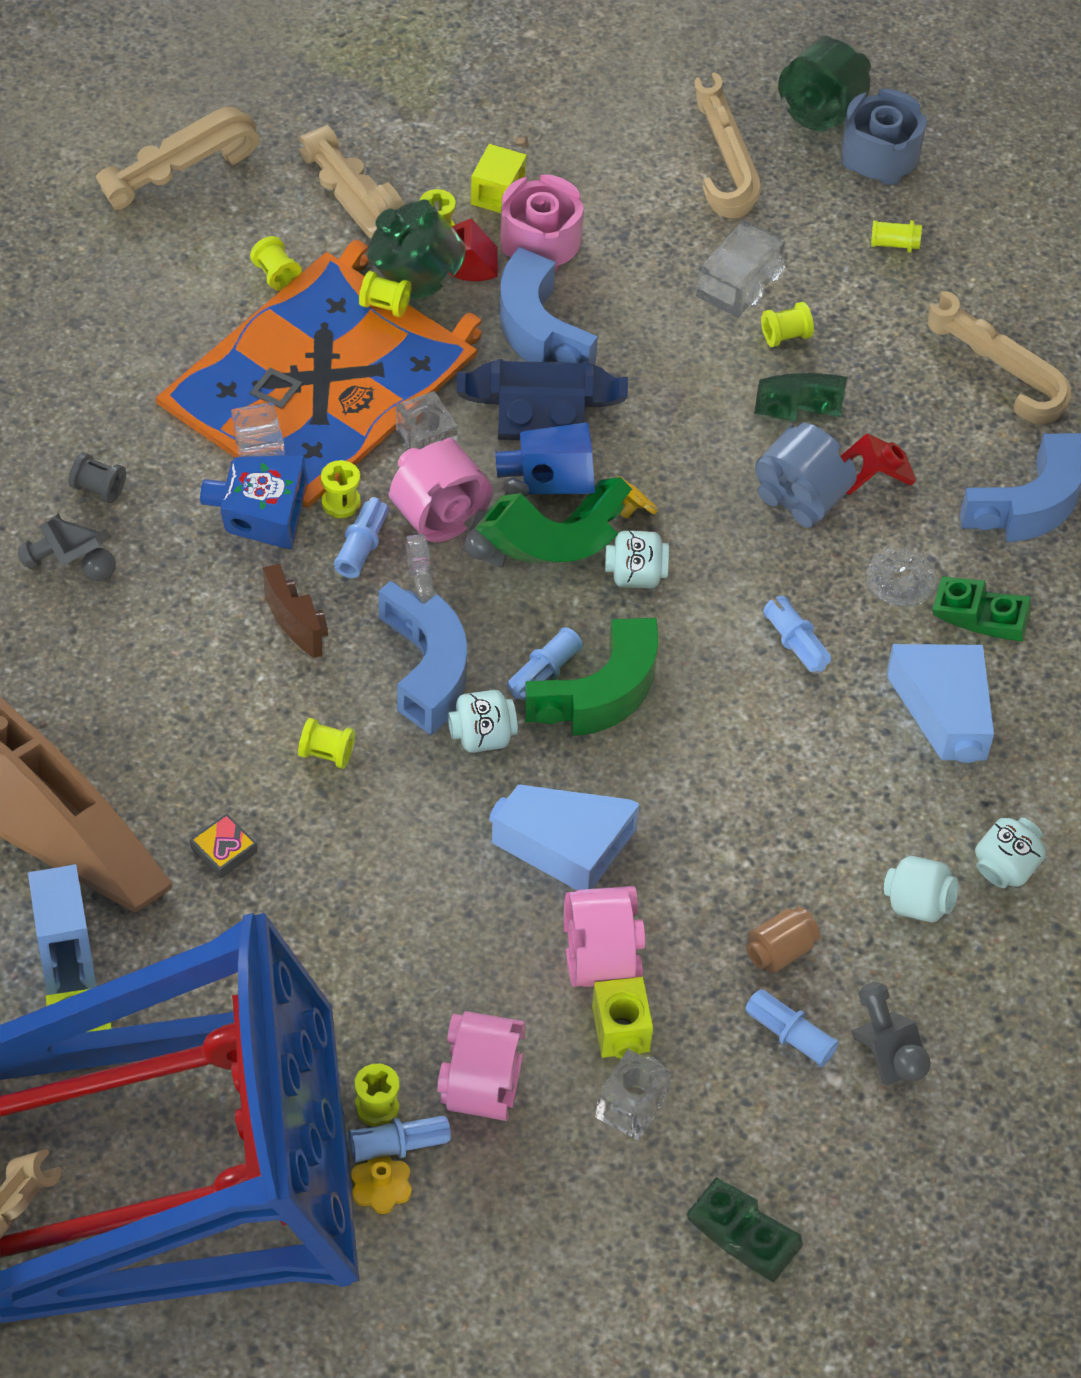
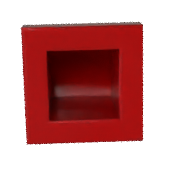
[436,218,498,281]

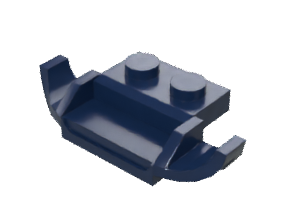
[457,359,628,440]

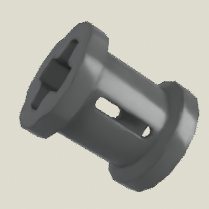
[68,452,126,503]

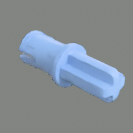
[333,497,389,578]
[763,596,831,673]
[507,627,583,701]
[745,989,839,1067]
[348,1116,451,1163]

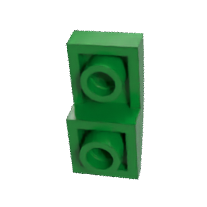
[932,576,1032,642]

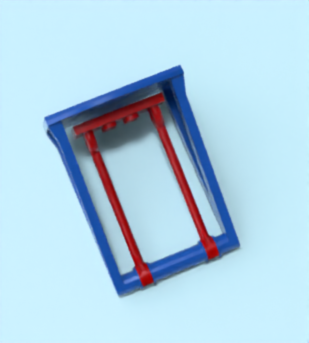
[0,913,360,1323]

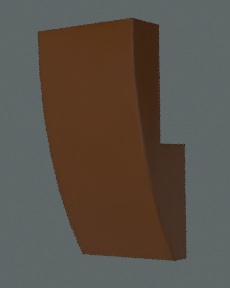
[263,564,328,658]

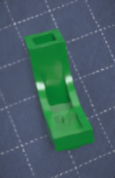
[475,477,632,564]
[524,618,658,736]

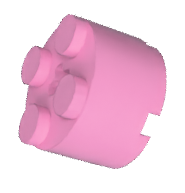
[500,175,584,272]
[389,438,493,543]
[564,886,645,988]
[437,1011,526,1121]

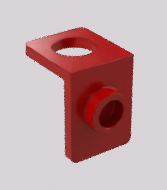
[840,433,916,495]

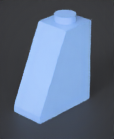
[887,644,994,763]
[489,784,640,890]
[28,864,97,995]

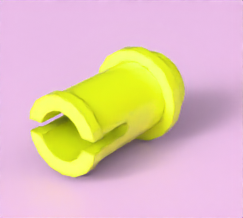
[871,220,922,253]

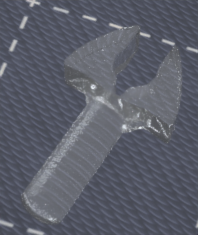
[405,534,435,604]

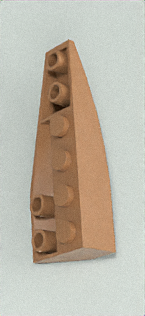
[0,697,172,913]

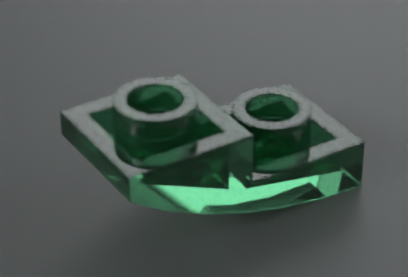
[754,373,848,422]
[686,1177,803,1283]

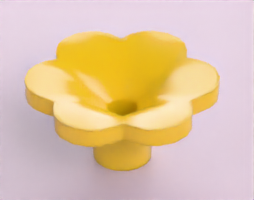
[618,476,658,519]
[351,1156,412,1214]

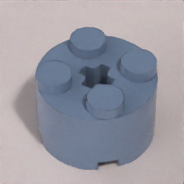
[841,89,927,185]
[755,423,857,528]

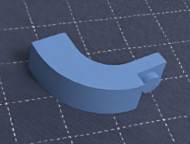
[500,247,598,365]
[959,433,1081,542]
[378,581,467,736]

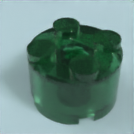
[778,36,871,131]
[367,199,465,299]

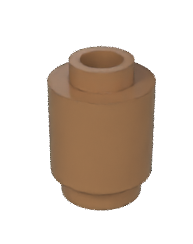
[746,907,820,973]

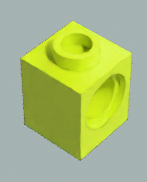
[471,144,527,213]
[592,977,653,1059]

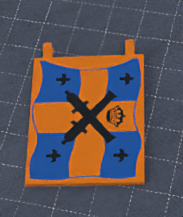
[155,240,482,508]

